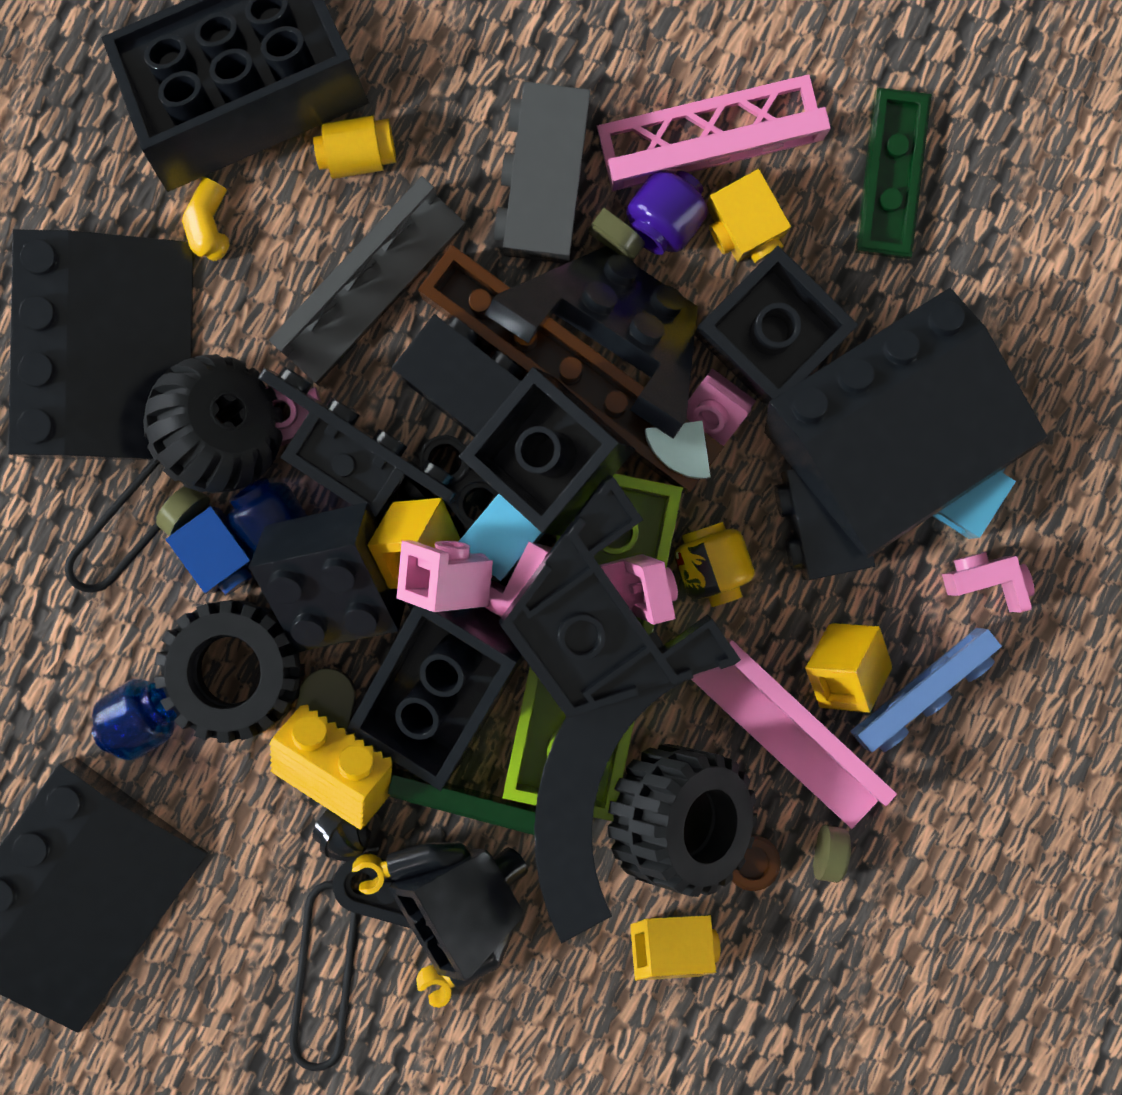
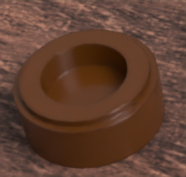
[732,834,781,891]

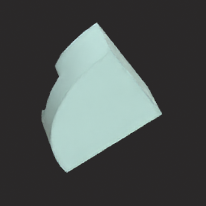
[645,421,711,479]

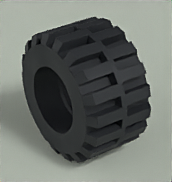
[154,600,305,743]
[607,744,757,897]

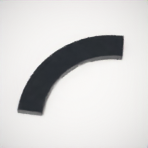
[534,631,682,944]

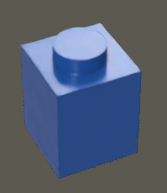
[165,506,254,596]

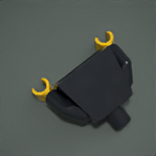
[352,842,528,1008]

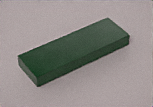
[855,87,932,259]
[388,769,536,835]

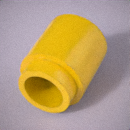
[313,115,397,179]

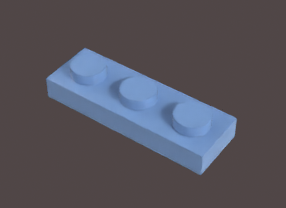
[850,628,1002,753]

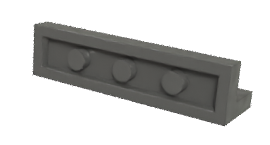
[269,176,466,385]

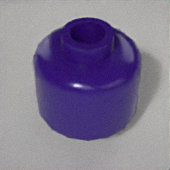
[626,170,709,255]

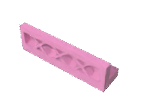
[597,74,831,191]
[691,638,897,829]

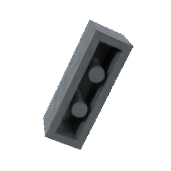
[494,81,590,264]

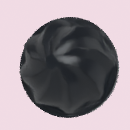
[312,809,371,862]

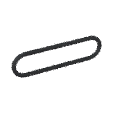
[65,458,160,593]
[289,881,359,1071]

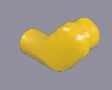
[182,177,230,261]

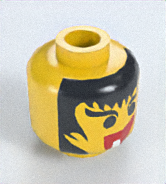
[674,522,755,607]

